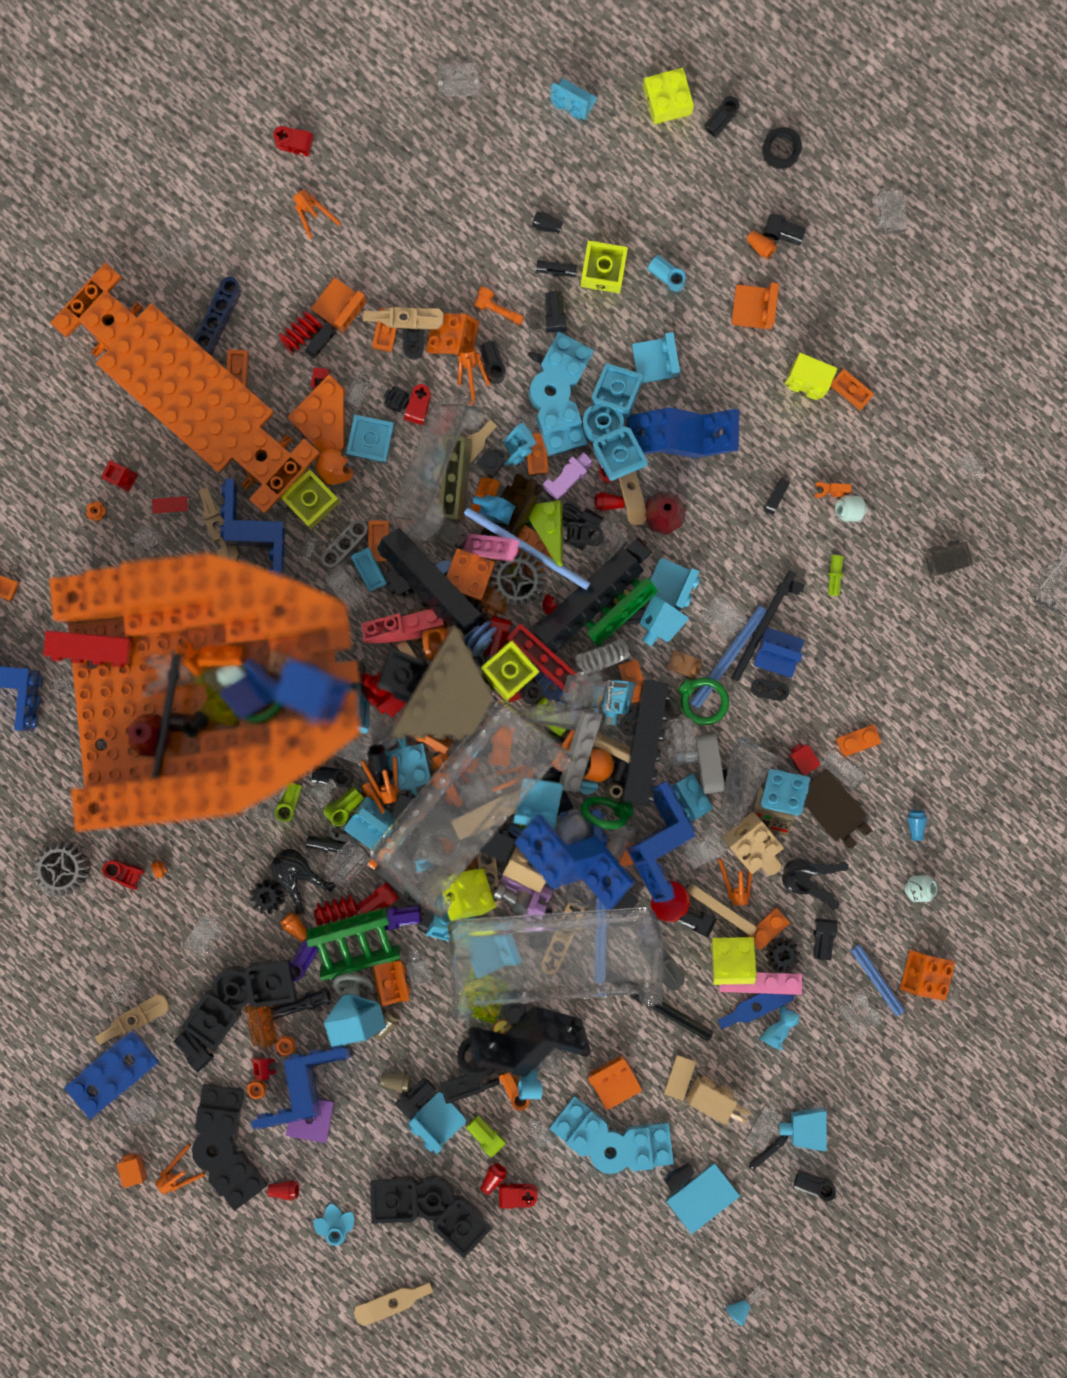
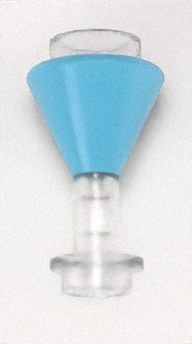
[725,1283,766,1327]

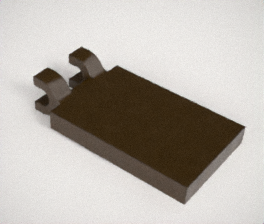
[481,473,544,538]
[804,769,873,849]

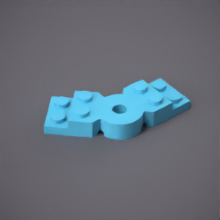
[528,332,594,457]
[583,363,648,481]
[549,1095,674,1174]

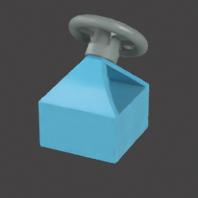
[324,974,386,1047]

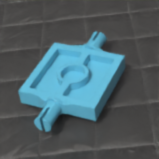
[386,736,432,800]

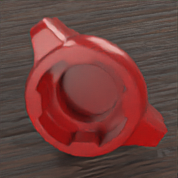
[542,594,558,615]

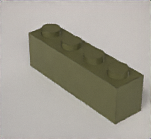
[438,436,472,520]

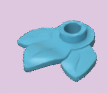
[313,1203,354,1246]

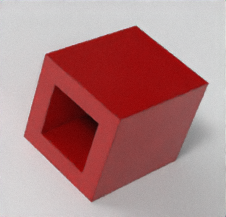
[788,743,821,776]

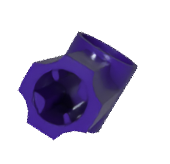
[384,905,421,930]
[290,940,319,981]

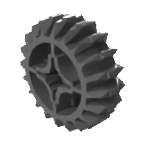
[491,550,547,606]

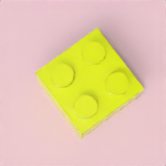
[643,68,694,125]
[580,240,628,294]
[784,353,838,400]
[281,469,340,530]
[480,641,539,702]
[438,868,496,921]
[711,937,756,985]

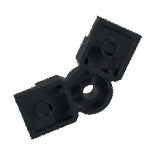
[377,647,495,703]
[182,959,297,1051]
[192,1084,268,1211]
[370,1176,492,1259]

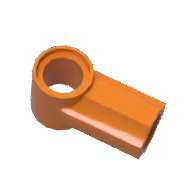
[499,1072,530,1111]

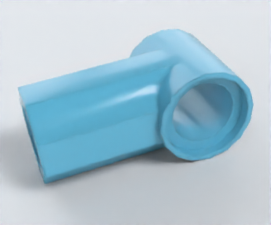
[647,255,686,292]
[518,1066,542,1099]

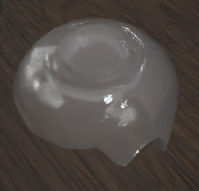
[565,879,597,909]

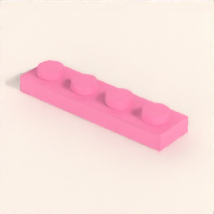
[462,533,520,561]
[719,972,802,995]

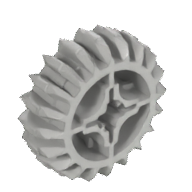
[575,639,630,674]
[32,841,89,897]

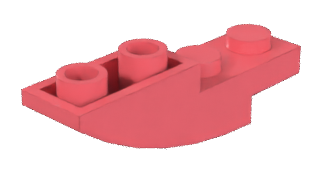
[361,609,446,643]

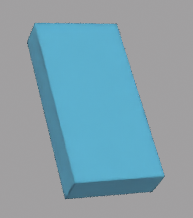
[350,547,388,592]

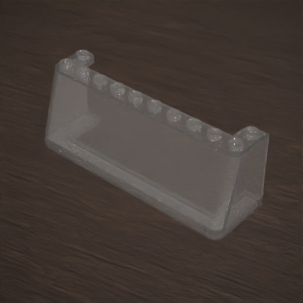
[370,699,575,918]
[448,907,663,1020]

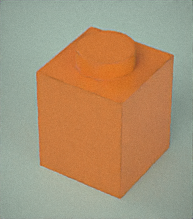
[117,1153,147,1188]

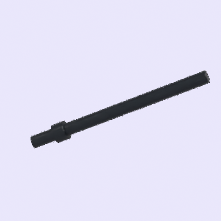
[731,570,796,682]
[152,653,181,779]

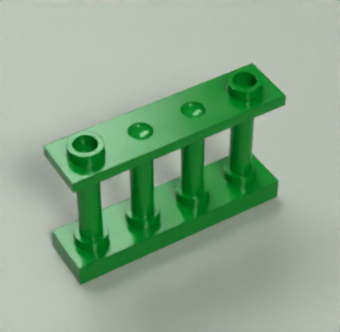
[586,577,658,647]
[306,907,400,981]

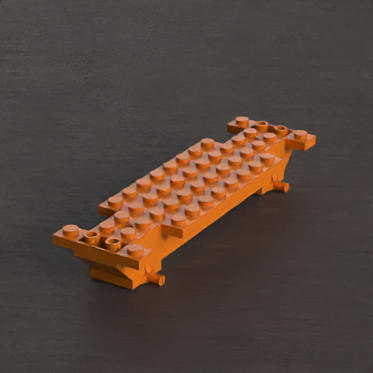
[50,263,320,514]

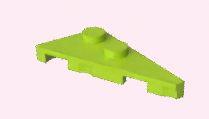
[528,500,563,567]

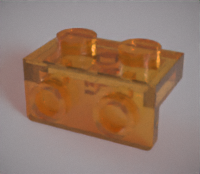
[244,1004,278,1049]

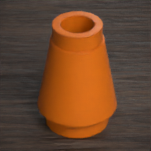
[746,230,777,259]
[280,912,307,942]

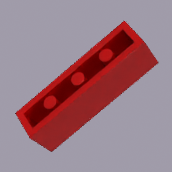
[506,623,581,694]
[43,631,134,667]

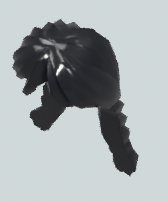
[271,849,336,914]
[782,859,849,910]

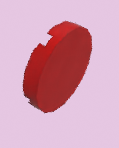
[651,881,690,923]

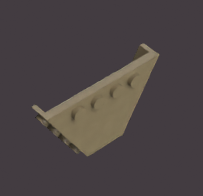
[387,626,493,739]

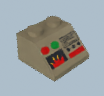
[751,787,795,836]

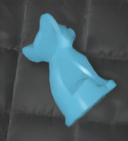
[759,1005,799,1051]

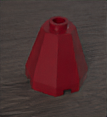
[645,491,686,535]
[128,714,172,756]

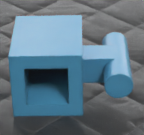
[473,495,516,525]

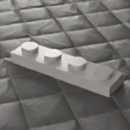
[559,711,602,792]

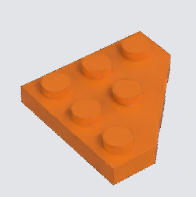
[287,374,345,453]

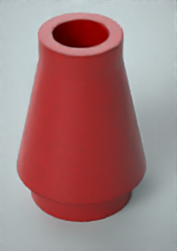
[594,491,625,512]
[480,1162,507,1195]
[267,1180,299,1201]

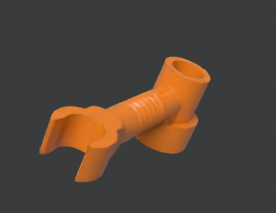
[474,286,524,325]

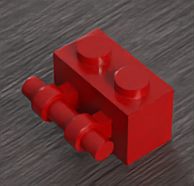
[362,672,406,717]

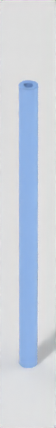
[464,507,590,590]

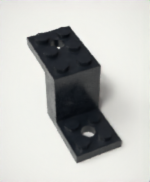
[468,1006,592,1077]

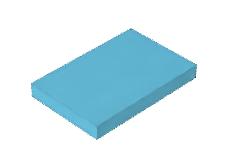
[666,1162,740,1234]

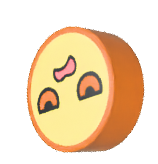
[493,1019,513,1034]

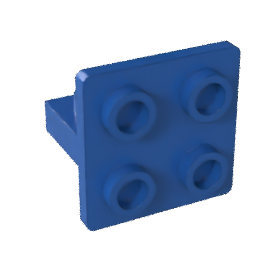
[754,628,804,678]

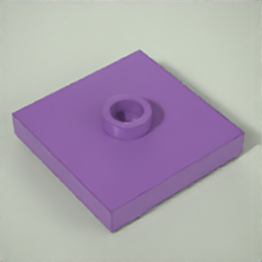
[286,1098,334,1143]

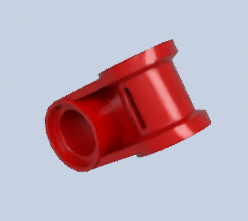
[273,126,314,157]
[404,384,431,426]
[102,859,145,890]
[498,1183,538,1209]

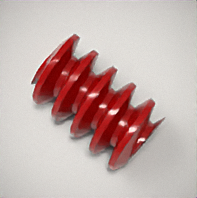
[278,311,323,355]
[314,894,359,926]

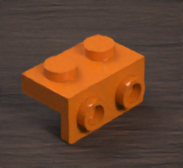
[372,960,410,1006]

